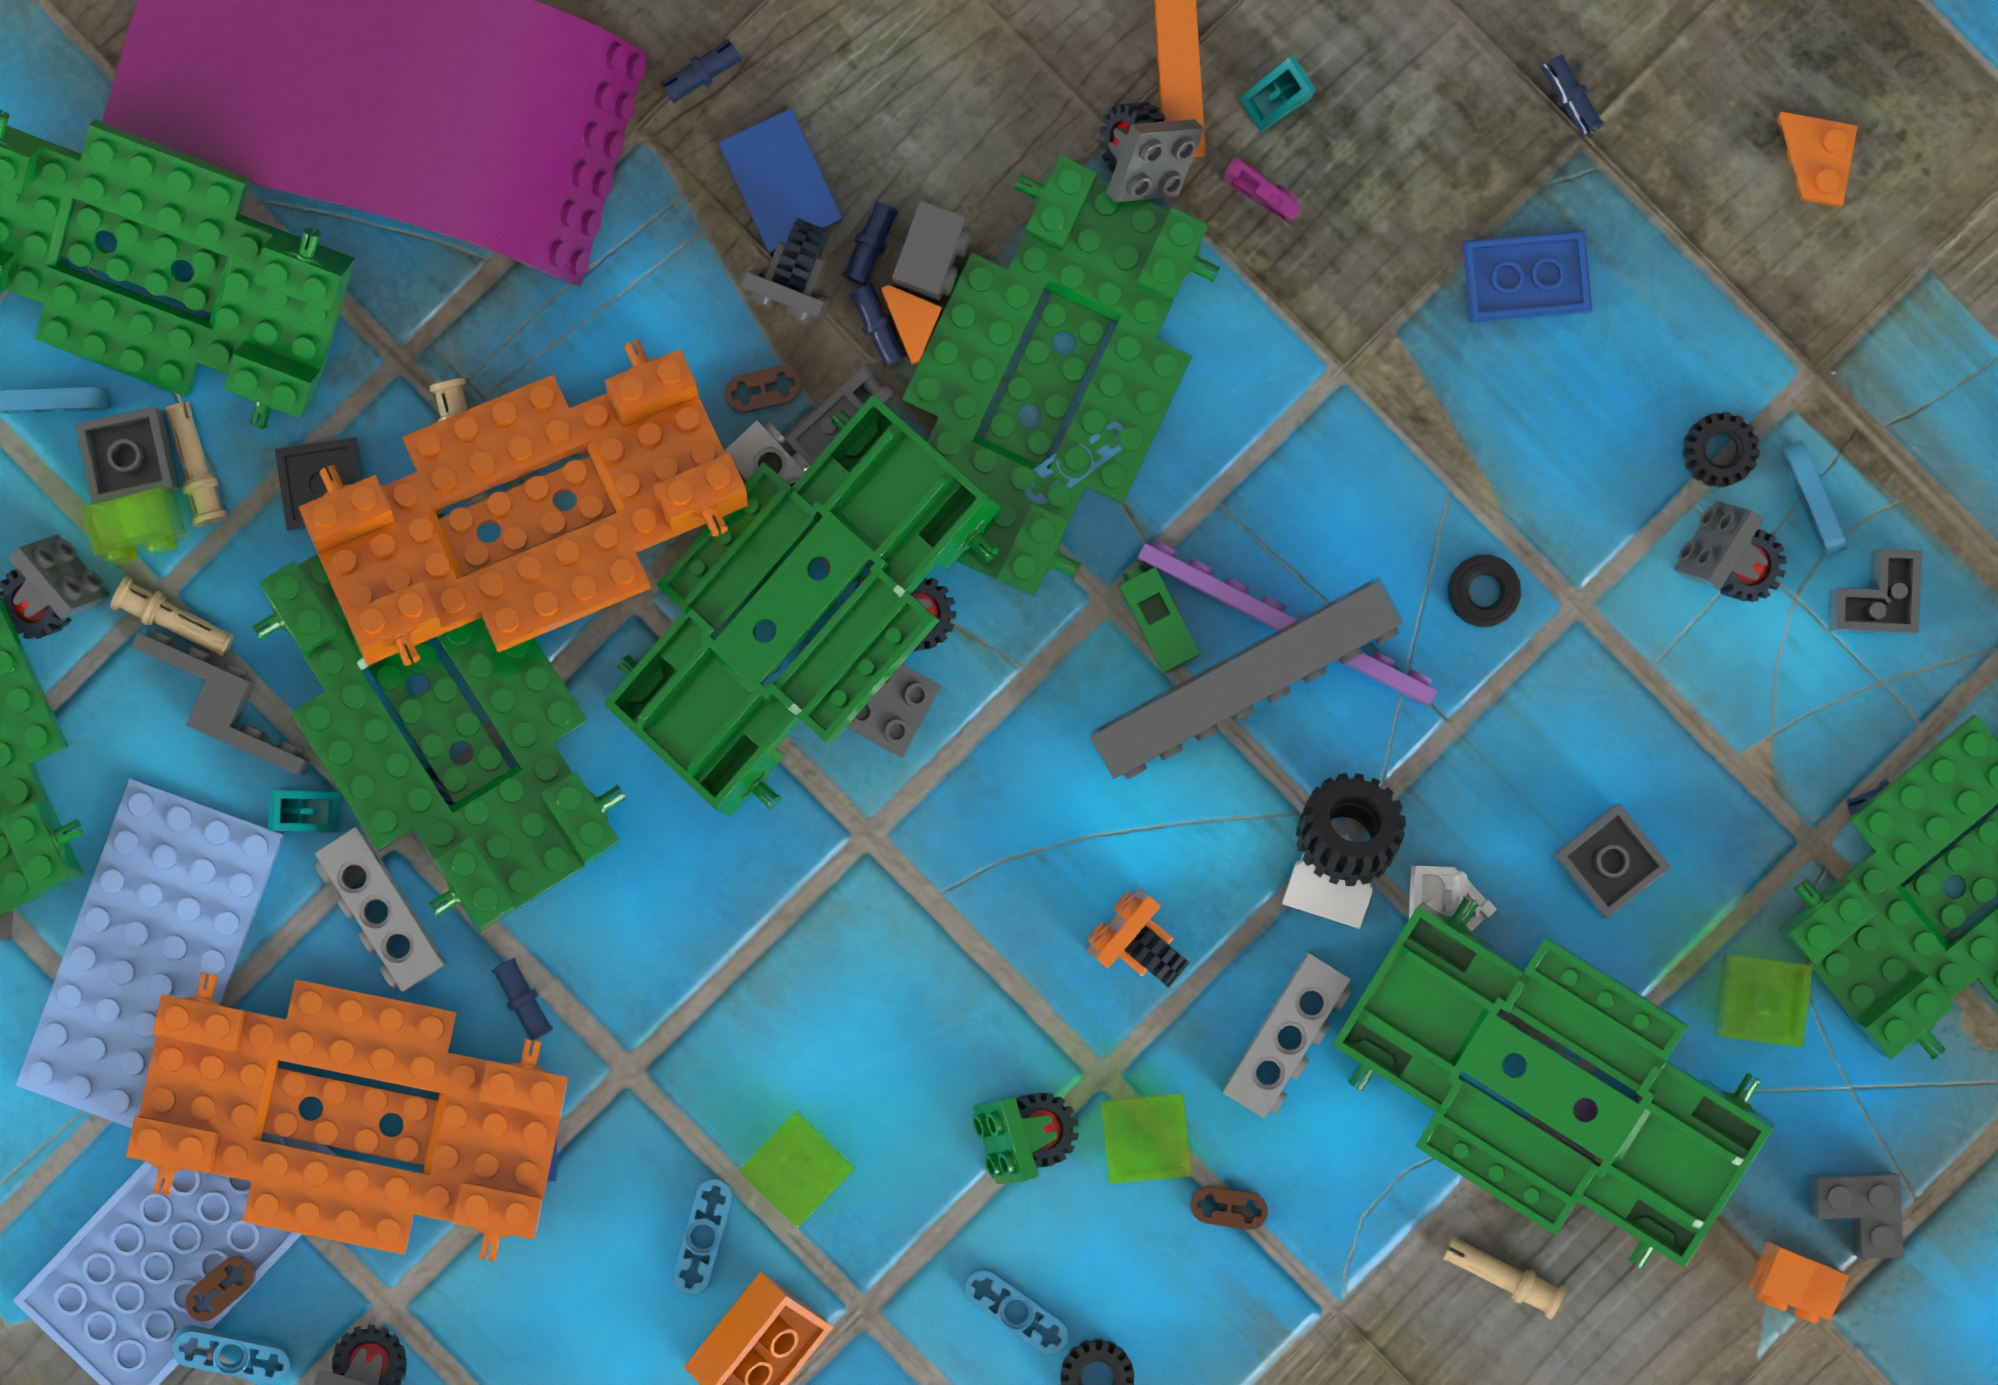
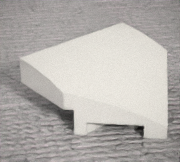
[1282,833,1373,929]
[1409,866,1497,931]

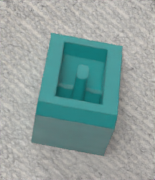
[1238,56,1316,132]
[268,790,340,833]

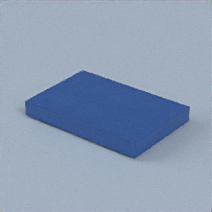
[718,108,843,254]
[1462,230,1593,323]

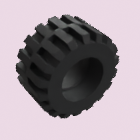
[1296,773,1406,886]

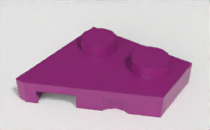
[1223,157,1302,225]

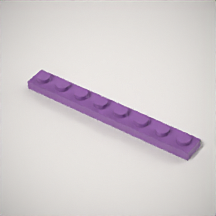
[1137,541,1438,706]

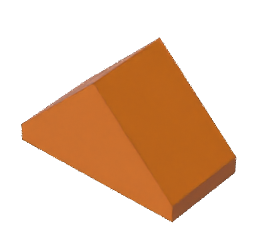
[881,285,942,367]

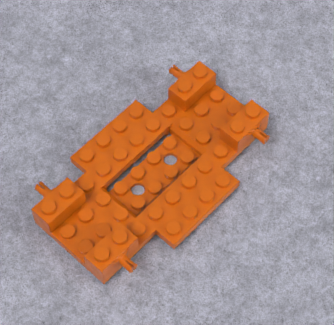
[299,340,748,666]
[126,972,569,1261]

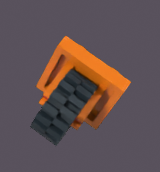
[1086,888,1190,988]

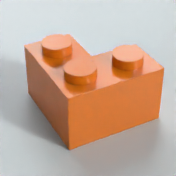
[1749,1241,1849,1324]

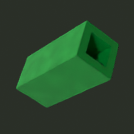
[1118,564,1200,674]

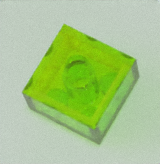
[82,487,187,565]
[1714,954,1813,1047]
[1100,1091,1191,1184]
[739,1109,856,1228]

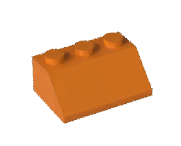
[684,1271,834,1385]

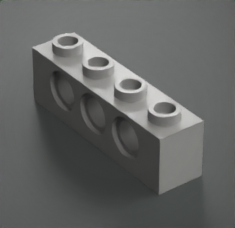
[724,420,831,571]
[314,827,448,992]
[1221,952,1352,1119]

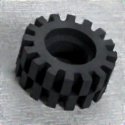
[1682,412,1760,488]
[1060,1339,1135,1385]

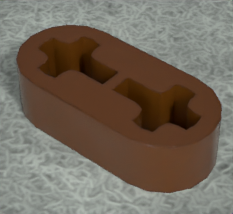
[725,366,802,413]
[1190,1186,1268,1230]
[185,1255,256,1321]

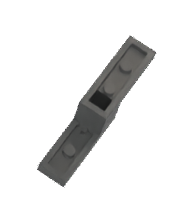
[131,629,310,775]

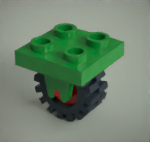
[973,1093,1079,1185]

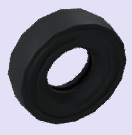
[1448,554,1521,627]

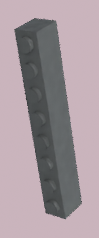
[1090,576,1403,780]

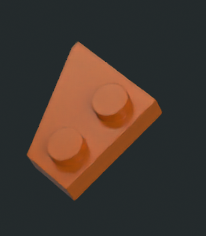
[1777,112,1858,207]

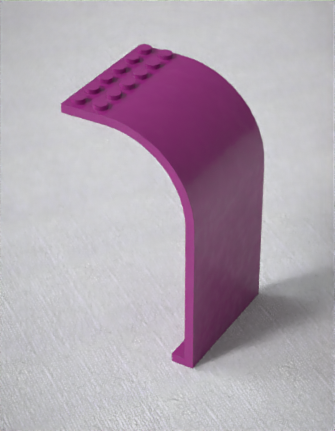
[102,0,648,287]

